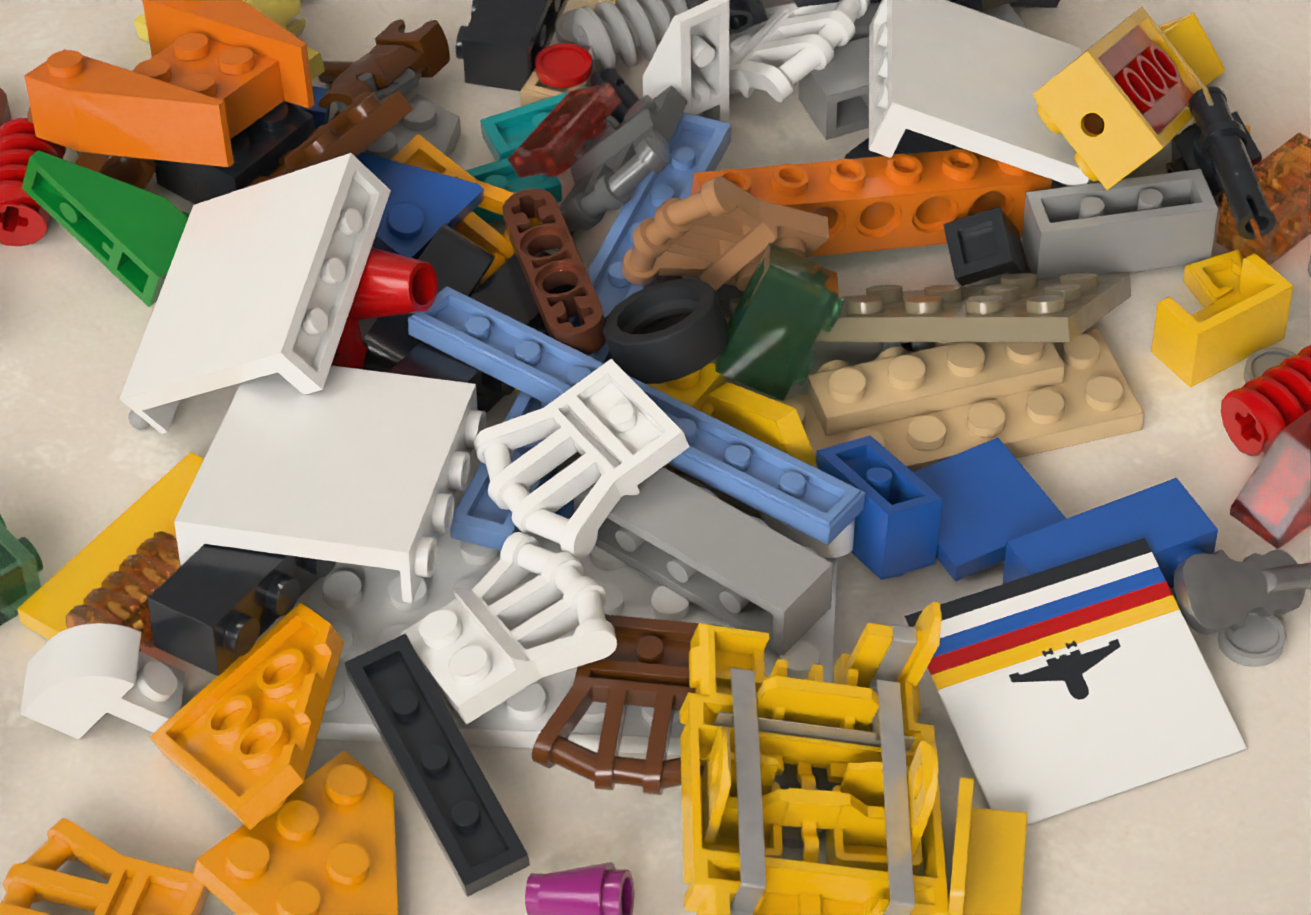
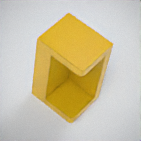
[1151,253,1293,388]

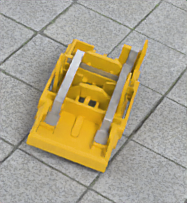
[680,601,949,915]

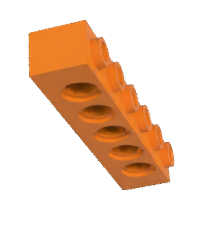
[690,149,1052,257]

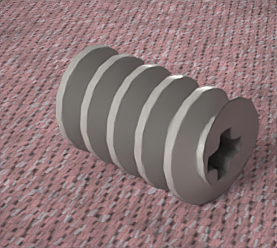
[572,0,688,73]

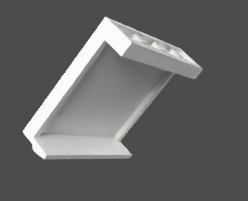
[869,0,1095,188]
[120,153,391,434]
[174,366,487,603]

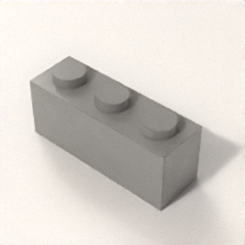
[1022,169,1218,280]

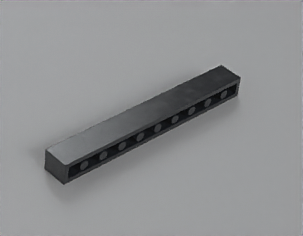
[148,251,586,677]

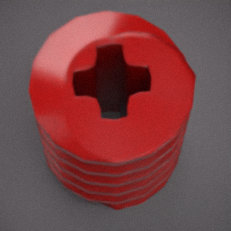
[0,118,66,247]
[1220,345,1311,456]

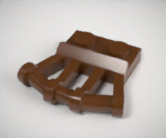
[247,90,414,187]
[532,614,721,795]

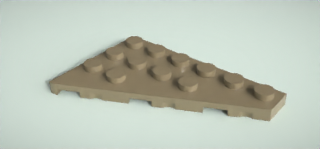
[723,273,1131,342]

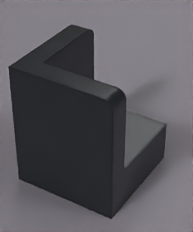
[943,207,1028,286]

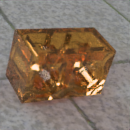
[1216,133,1311,265]

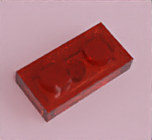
[508,83,621,178]

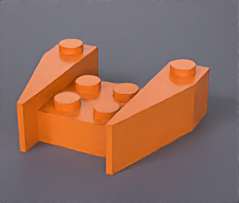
[24,0,315,167]

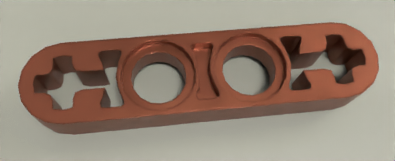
[502,189,606,355]

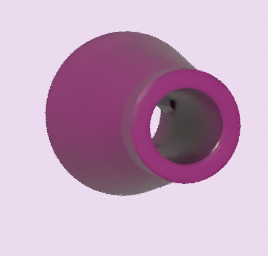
[525,862,634,915]

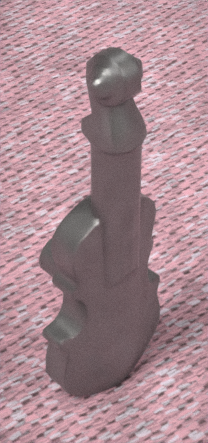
[1174,549,1311,635]

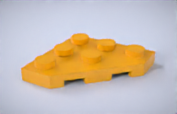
[149,603,345,830]
[193,750,398,915]

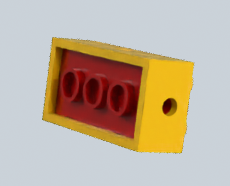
[1032,6,1211,190]

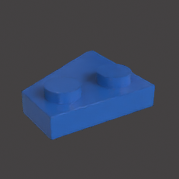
[356,152,484,259]

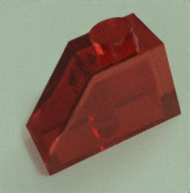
[1230,409,1311,549]

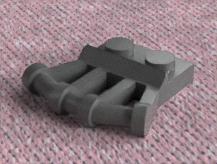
[539,85,688,236]

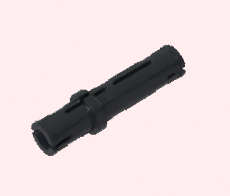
[1188,86,1276,239]

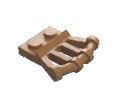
[621,176,829,293]

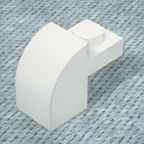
[20,623,185,739]

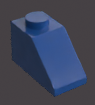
[816,435,943,580]

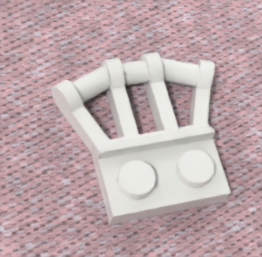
[729,0,870,102]
[474,359,690,559]
[400,532,617,725]

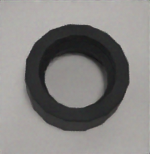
[603,279,730,384]

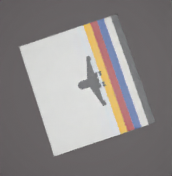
[904,538,1247,825]

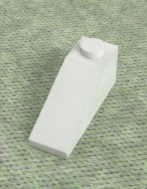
[643,0,729,123]

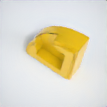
[1183,249,1243,308]

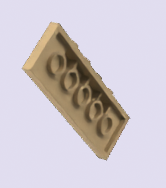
[776,329,1144,472]

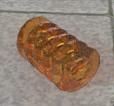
[66,531,181,652]

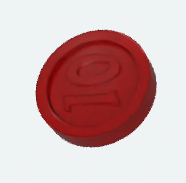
[535,43,592,88]

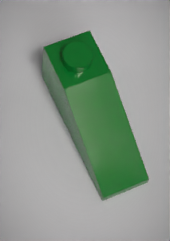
[22,150,190,307]

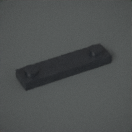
[344,633,530,897]

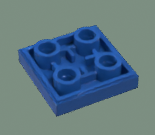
[913,437,1067,582]

